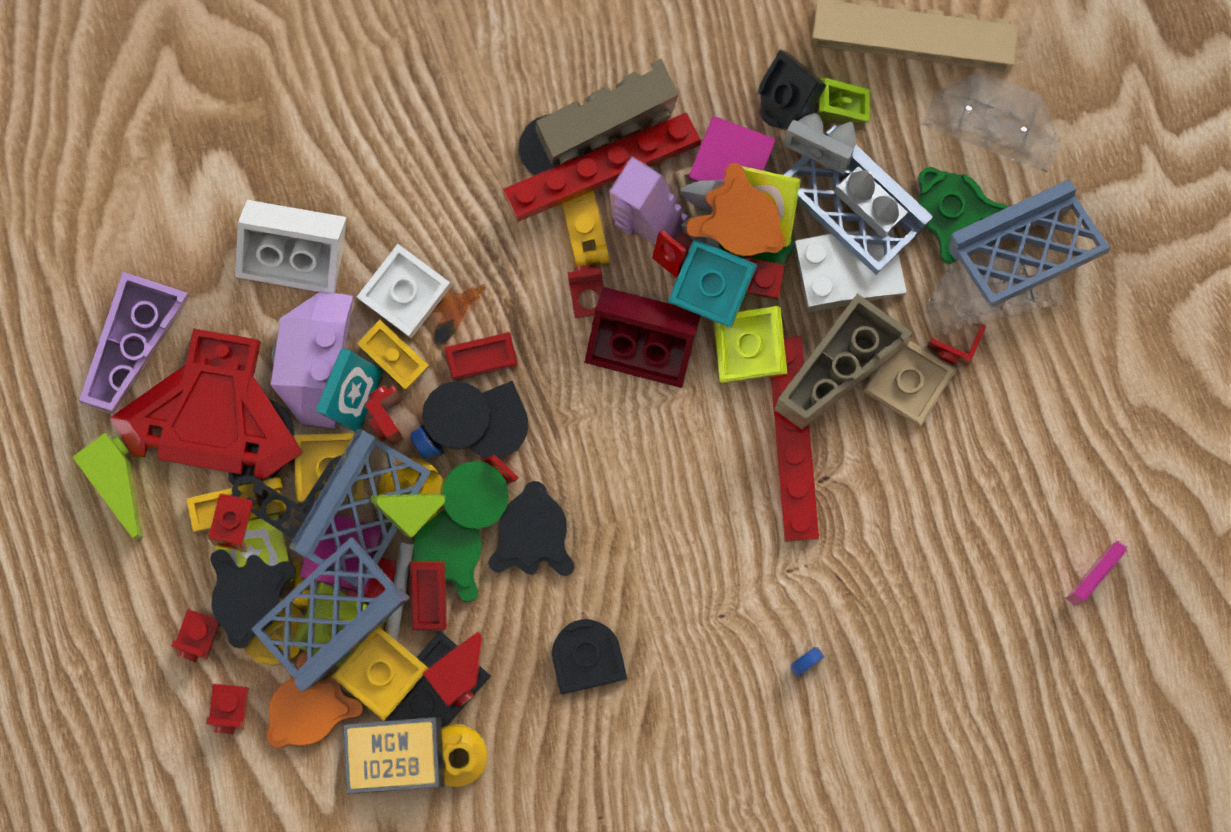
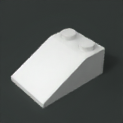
[794,229,907,313]

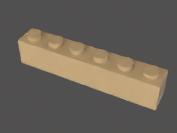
[811,0,1019,72]

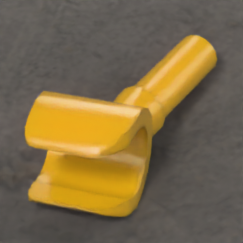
[291,561,310,609]

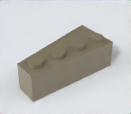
[535,59,678,165]
[774,293,913,429]

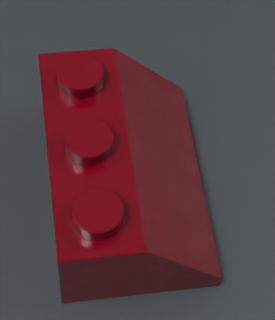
[584,287,701,388]

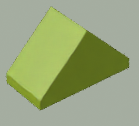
[817,78,870,123]
[371,494,445,538]

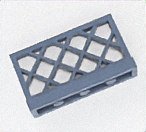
[784,125,933,275]
[949,179,1110,308]
[288,429,431,588]
[251,537,410,692]

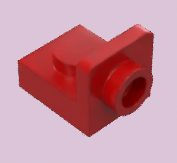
[744,255,785,300]
[171,609,220,662]
[206,684,249,734]

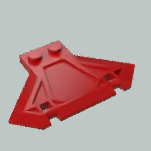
[110,328,303,479]

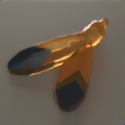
[432,285,486,344]

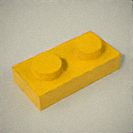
[357,320,429,391]

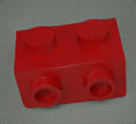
[365,385,404,446]

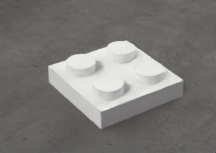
[357,244,452,339]

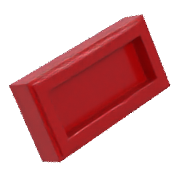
[444,332,518,381]
[410,561,447,630]

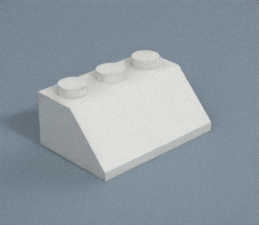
[235,200,346,293]

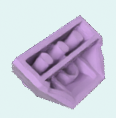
[271,292,354,429]

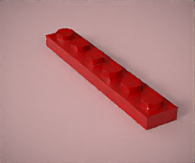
[503,112,701,222]
[771,336,819,542]

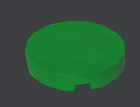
[440,461,509,529]

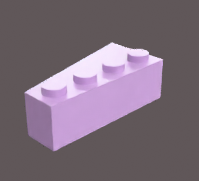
[609,157,689,246]
[79,272,188,415]

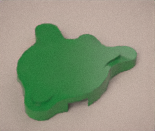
[918,167,1008,264]
[408,511,482,602]

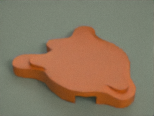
[685,163,785,256]
[266,651,363,748]

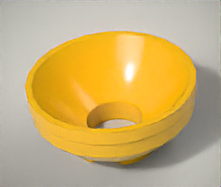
[442,724,487,787]

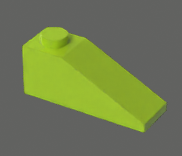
[72,433,143,541]

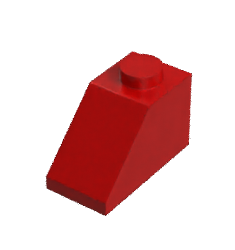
[423,631,484,708]

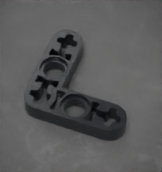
[232,456,342,539]

